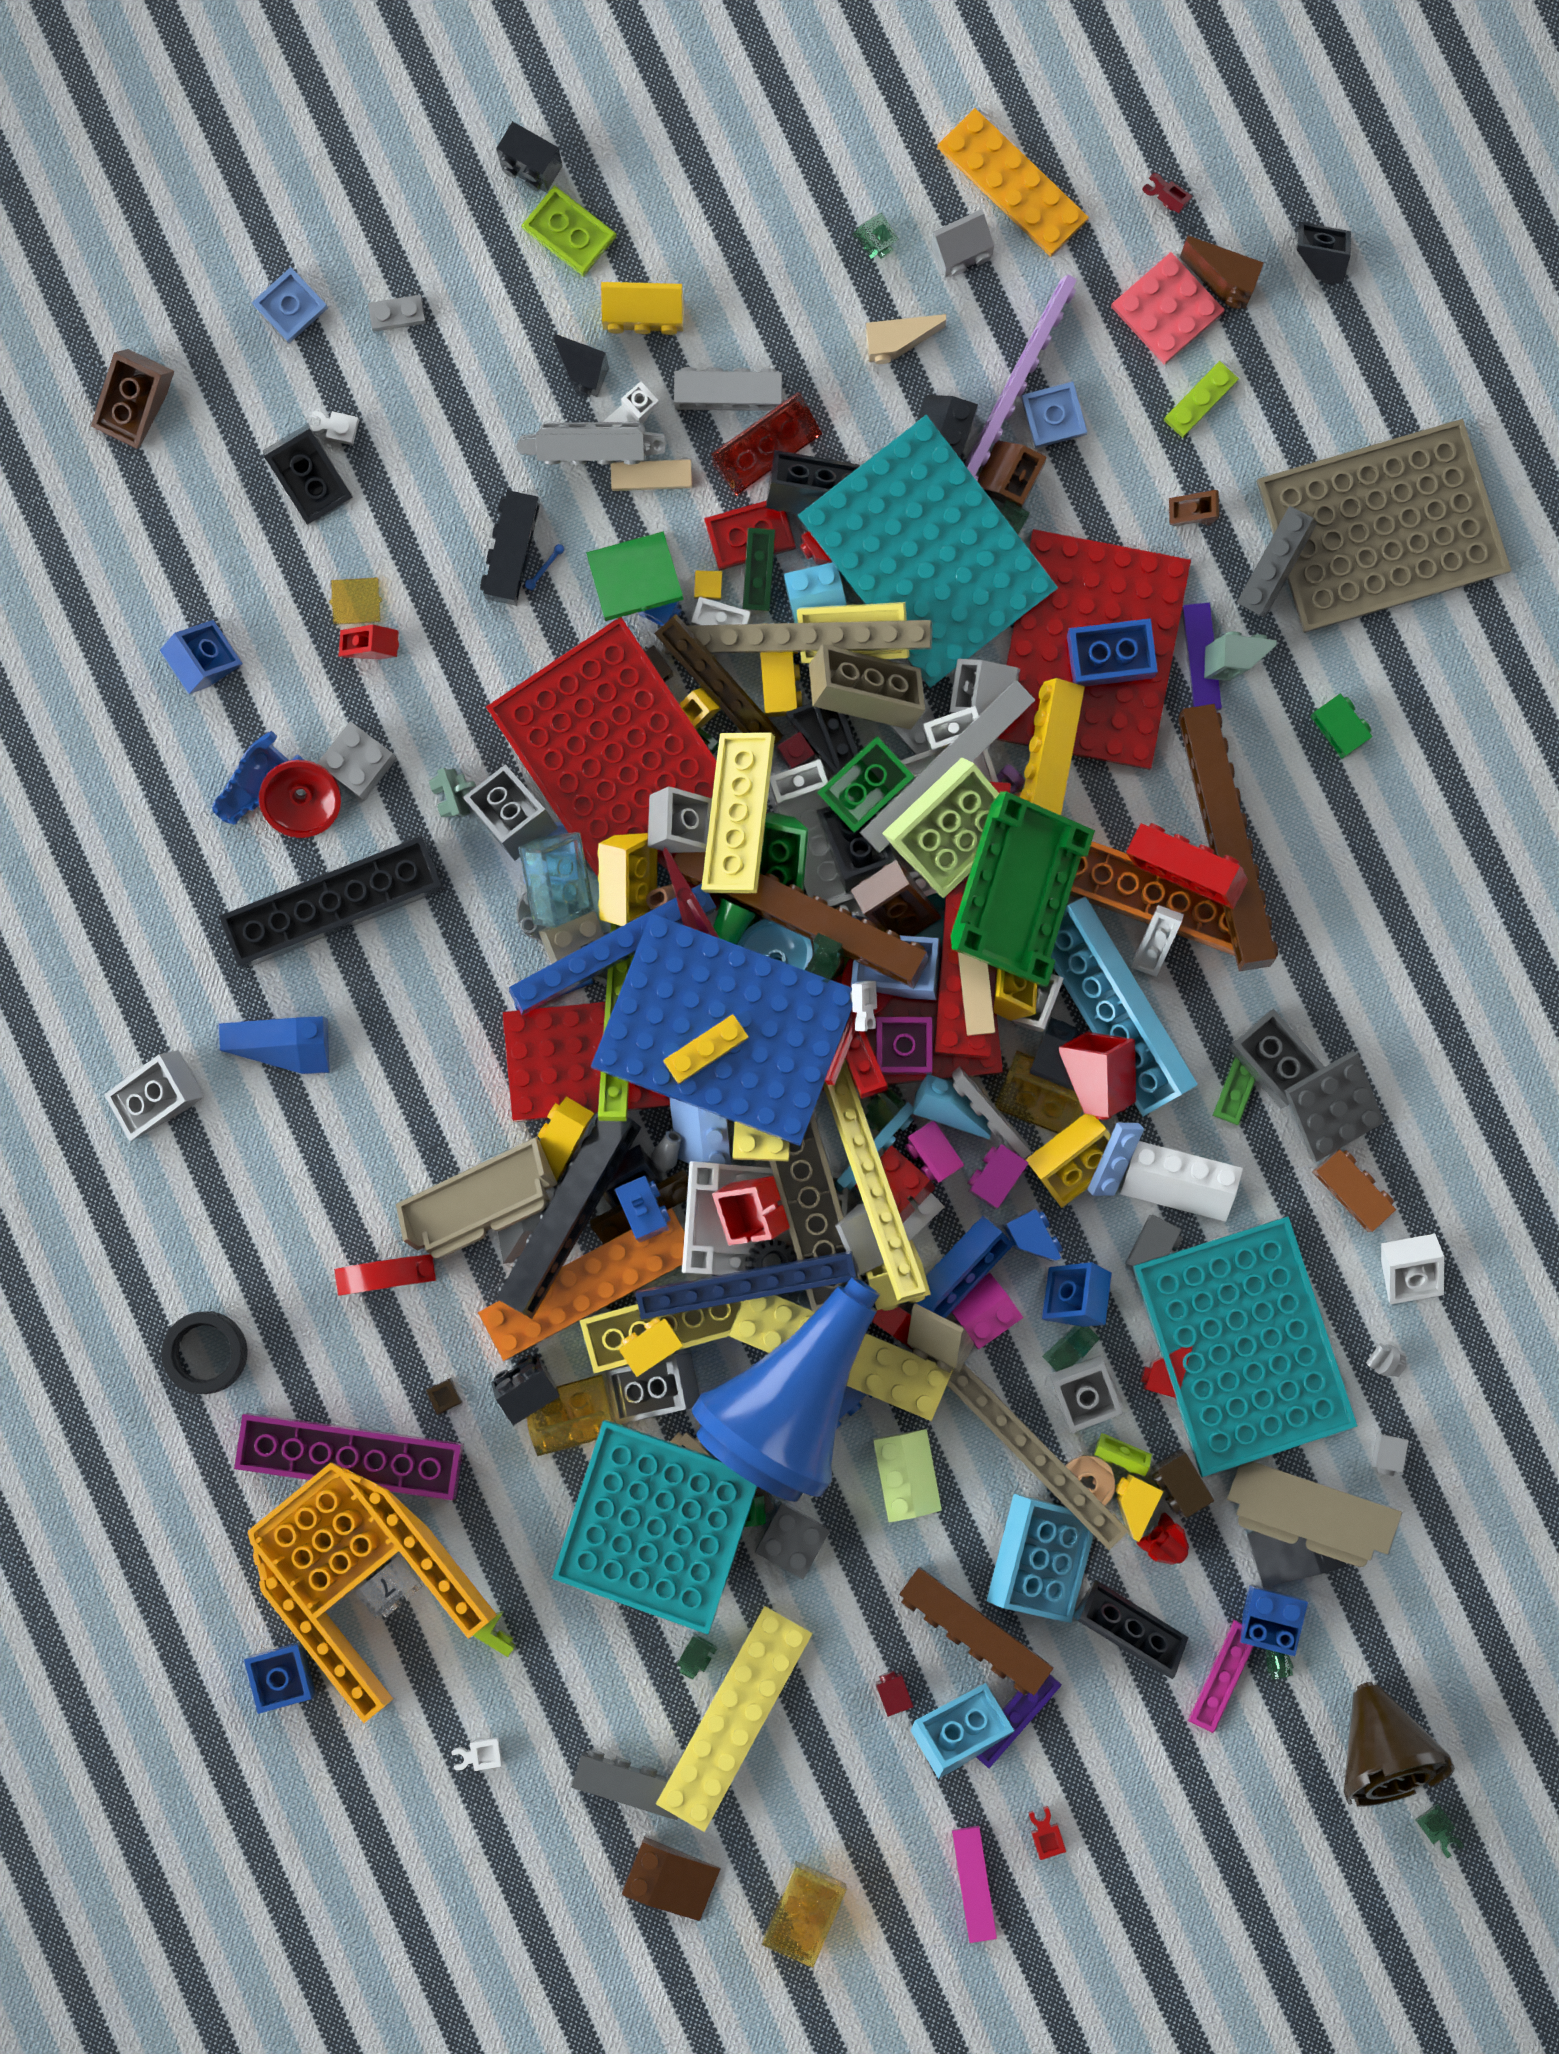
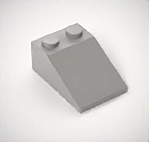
[104,1050,204,1141]

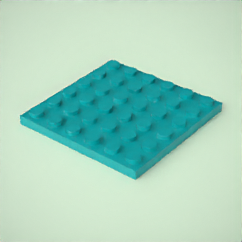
[552,1420,758,1634]

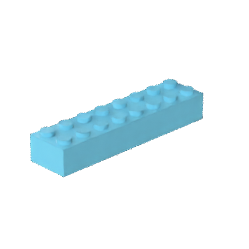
[1051,896,1198,1117]

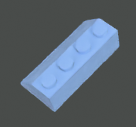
[669,1097,731,1165]

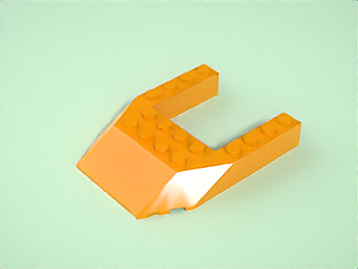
[248,1462,497,1723]

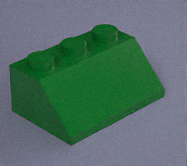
[759,812,809,890]

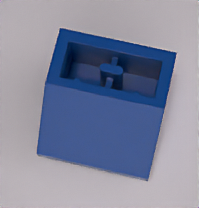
[1003,1209,1063,1261]
[1240,1585,1308,1656]

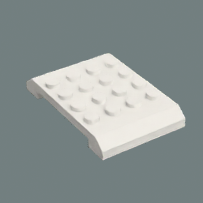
[682,1162,848,1275]

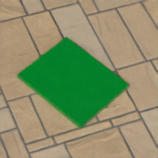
[586,531,684,621]

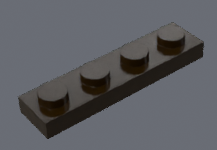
[589,1169,689,1244]

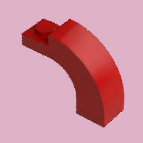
[334,1254,436,1296]

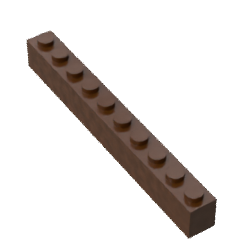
[1178,704,1278,972]
[674,852,929,989]

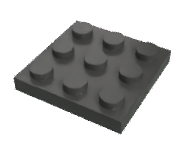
[1284,1051,1384,1162]

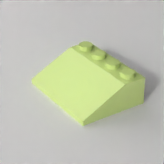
[882,758,999,898]

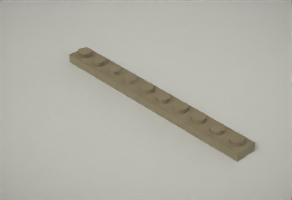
[664,620,932,655]
[927,1357,1129,1550]

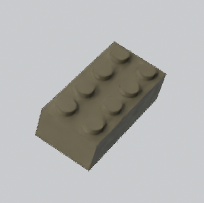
[809,644,925,730]

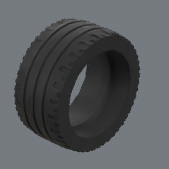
[161,1311,248,1394]

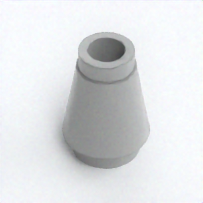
[651,1131,681,1171]

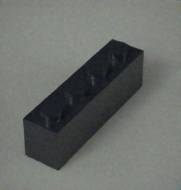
[480,490,541,606]

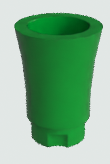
[713,898,756,945]

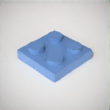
[251,267,328,343]
[1021,382,1087,448]

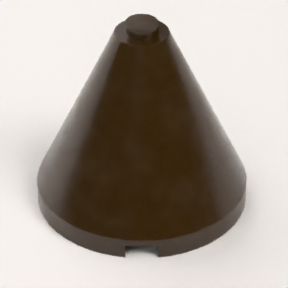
[1343,1682,1455,1807]

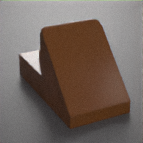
[1169,490,1219,526]

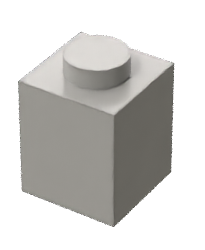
[1371,1433,1409,1476]

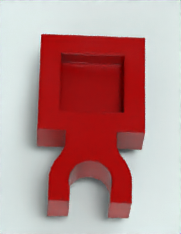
[1028,1806,1066,1860]

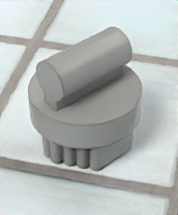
[1366,1344,1407,1377]

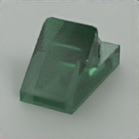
[805,933,845,983]
[1042,1325,1100,1372]

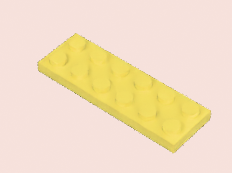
[701,733,775,893]

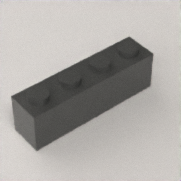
[1237,506,1318,618]
[571,1749,678,1821]

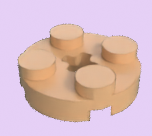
[1066,1455,1115,1506]

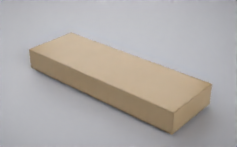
[611,460,692,491]
[958,953,995,1036]

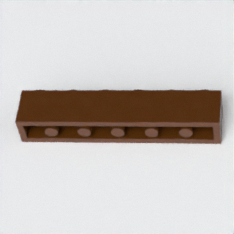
[899,1567,1054,1696]

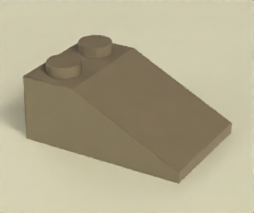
[907,1303,974,1373]

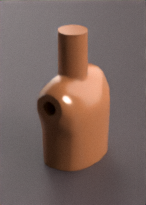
[646,884,676,910]

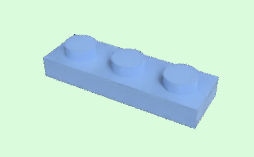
[1087,1123,1144,1196]

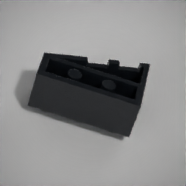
[786,703,858,777]

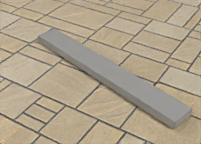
[860,680,1035,852]

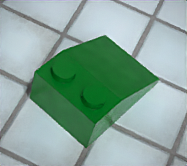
[817,736,915,833]

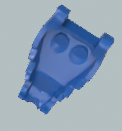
[212,731,304,825]

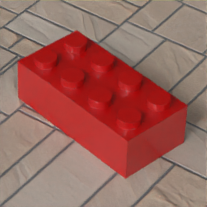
[1126,823,1248,909]

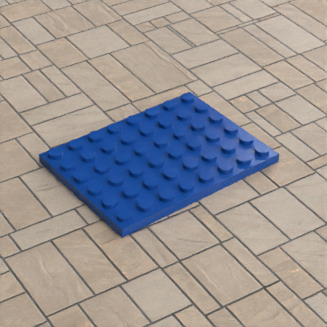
[591,913,853,1146]

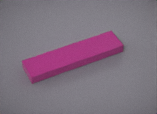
[1188,1620,1254,1733]
[952,1826,997,1943]

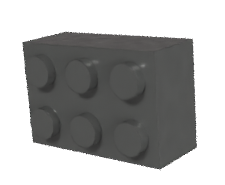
[463,764,558,861]
[1227,1008,1325,1109]

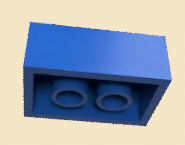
[1067,618,1158,687]

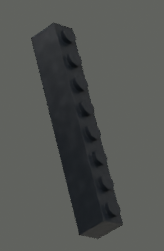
[496,1116,642,1319]

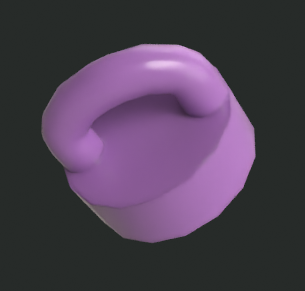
[997,764,1025,794]

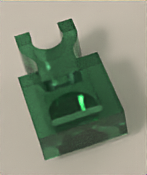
[1415,1804,1464,1859]

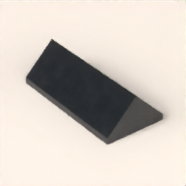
[1073,1580,1189,1679]

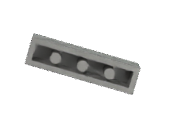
[674,367,782,411]

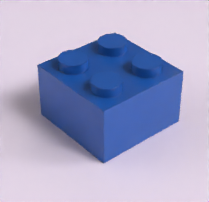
[244,1642,316,1714]

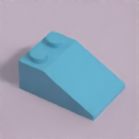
[784,562,846,623]
[910,1683,1014,1779]

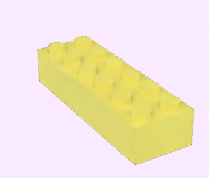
[580,1301,742,1374]

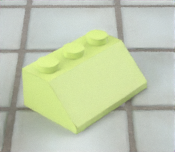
[873,1429,942,1522]

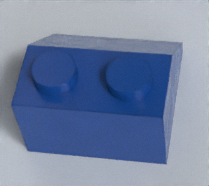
[160,620,243,694]
[1042,1262,1112,1327]

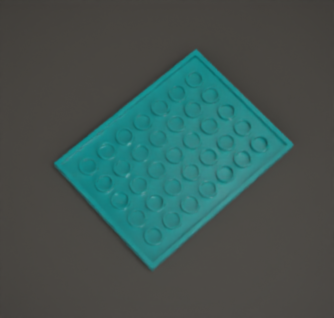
[797,415,1058,688]
[1132,1216,1358,1477]

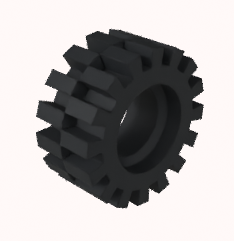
[745,1239,797,1270]

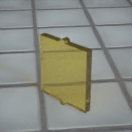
[329,577,382,625]

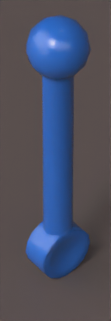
[525,544,564,591]

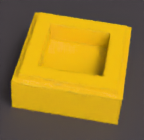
[694,570,722,600]

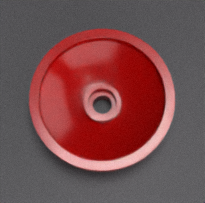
[259,760,341,838]

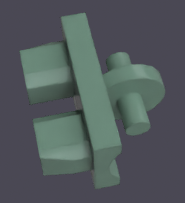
[429,768,476,818]

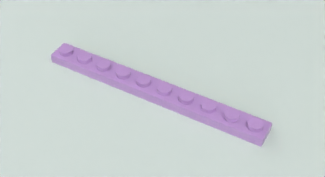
[964,275,1077,480]

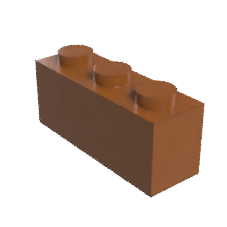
[1312,1149,1396,1232]

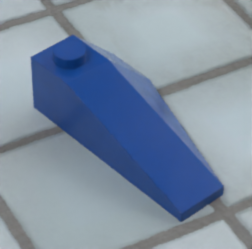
[219,1016,330,1074]

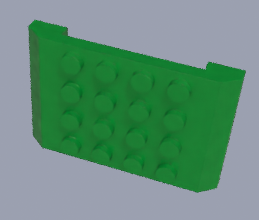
[950,791,1095,986]

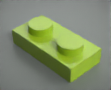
[1094,1433,1152,1476]

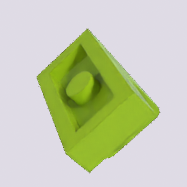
[473,1611,516,1657]

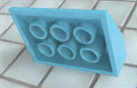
[987,1494,1094,1623]

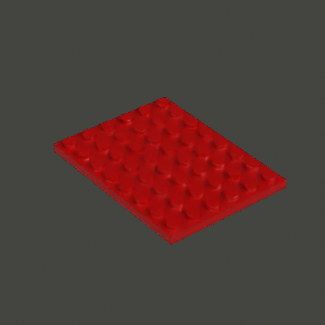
[995,529,1191,770]
[486,617,717,877]

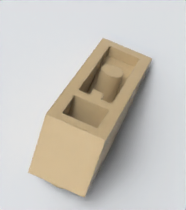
[865,314,946,364]

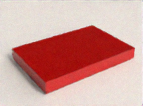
[704,501,796,571]

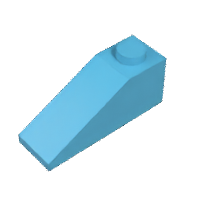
[913,1075,991,1139]

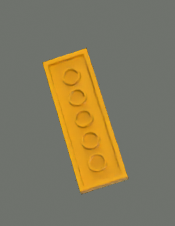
[937,108,1089,257]

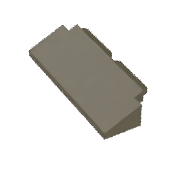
[396,1137,558,1259]
[1227,1461,1403,1567]

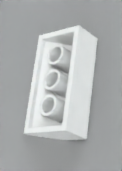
[1120,1141,1243,1222]

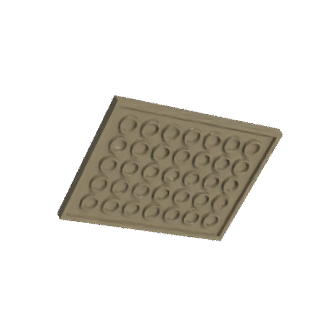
[1256,419,1511,633]

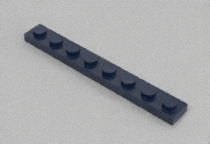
[635,1251,858,1320]

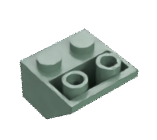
[1204,631,1277,681]

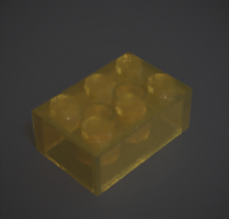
[762,1861,847,1968]

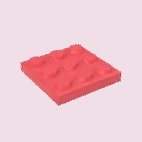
[1111,252,1225,365]

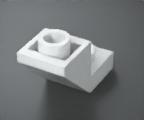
[603,382,659,424]

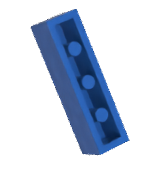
[915,1216,1014,1318]

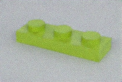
[1164,360,1239,438]

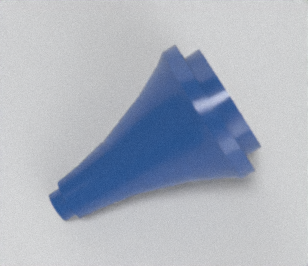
[692,1276,880,1502]

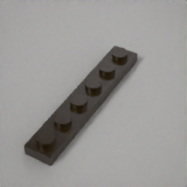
[654,614,784,745]

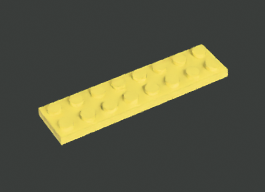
[728,1295,953,1421]
[656,1606,813,1832]

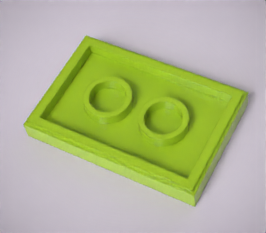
[521,185,617,277]

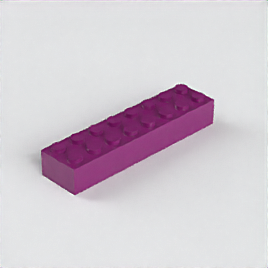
[234,1413,464,1500]

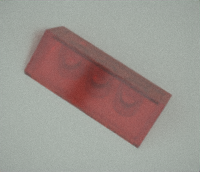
[711,392,822,495]

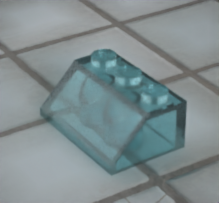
[518,832,594,928]

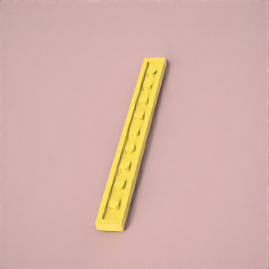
[823,1059,926,1301]

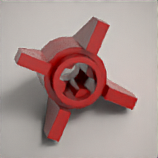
[1136,1512,1189,1565]

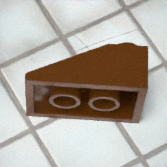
[1179,235,1264,309]
[91,349,175,449]
[851,860,942,936]
[621,1836,721,1921]

